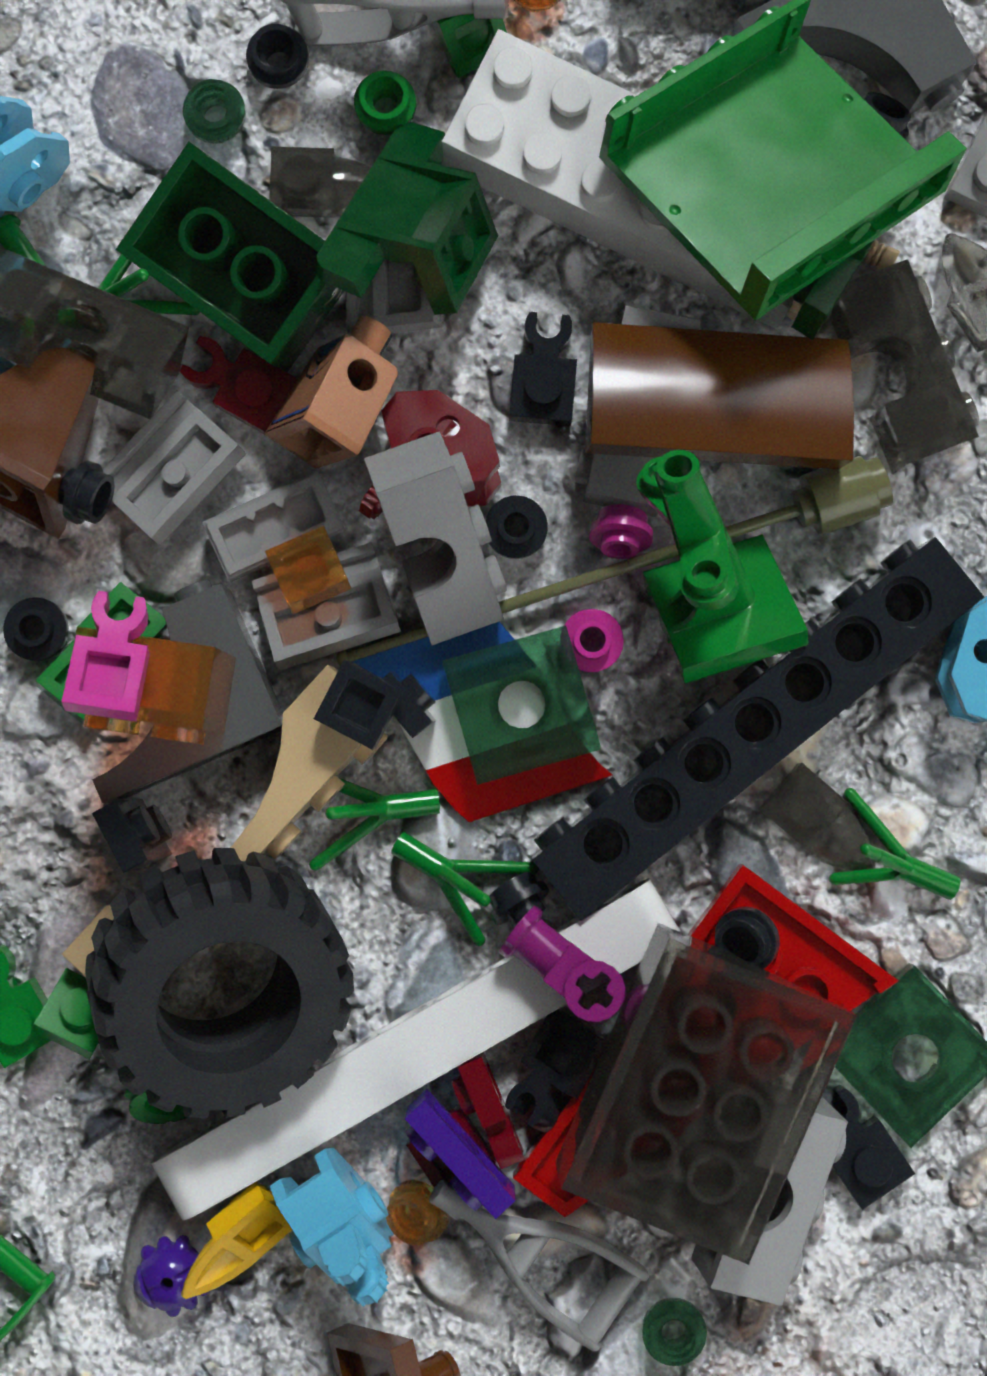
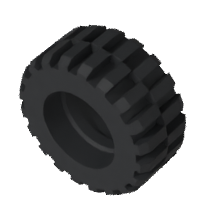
[85,848,354,1119]

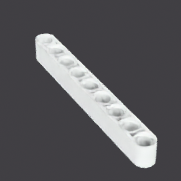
[151,878,682,1221]

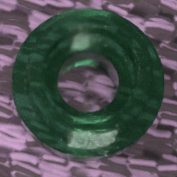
[183,79,246,144]
[641,1297,707,1366]

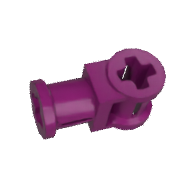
[499,906,626,1022]

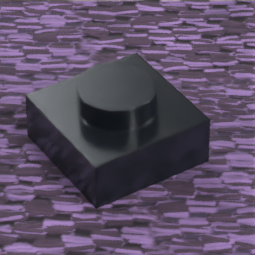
[313,660,406,750]
[383,671,436,738]

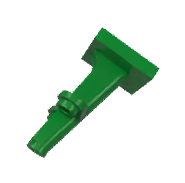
[636,450,808,684]

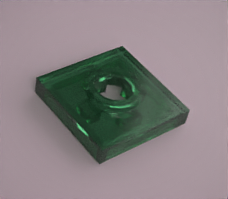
[442,625,601,785]
[818,963,987,1148]

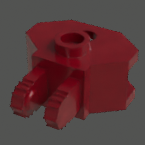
[358,390,501,534]

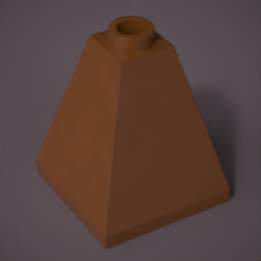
[0,342,102,539]

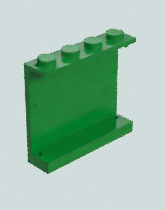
[599,0,967,321]

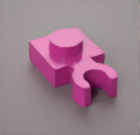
[62,591,150,722]

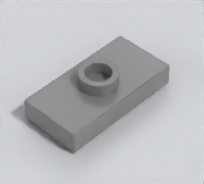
[202,470,346,582]

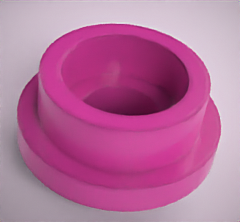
[589,504,653,559]
[560,609,624,673]

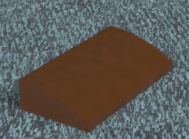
[585,322,854,469]

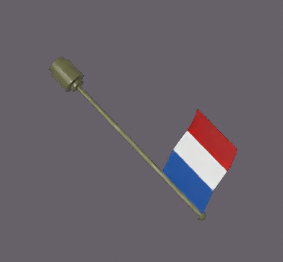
[336,456,893,822]

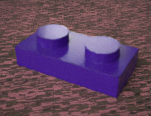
[405,1089,515,1219]

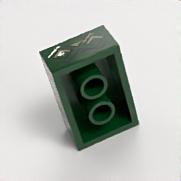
[115,141,344,372]

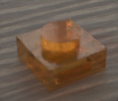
[265,525,352,614]

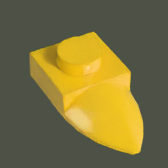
[181,1181,292,1299]

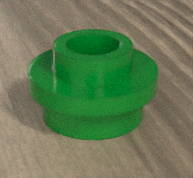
[354,70,416,135]

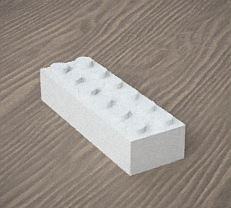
[442,29,794,329]

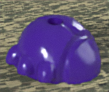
[133,1235,210,1317]

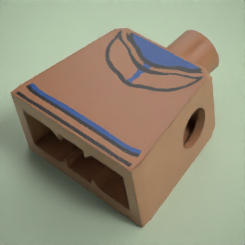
[264,316,398,469]

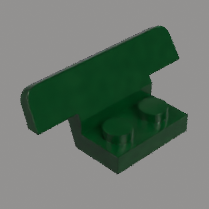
[315,123,498,315]

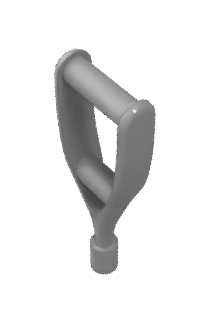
[280,0,509,46]
[429,1179,649,1351]

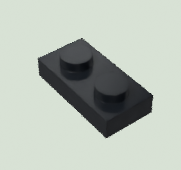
[92,799,172,873]

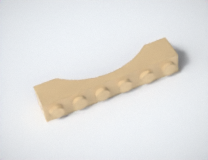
[62,665,389,976]

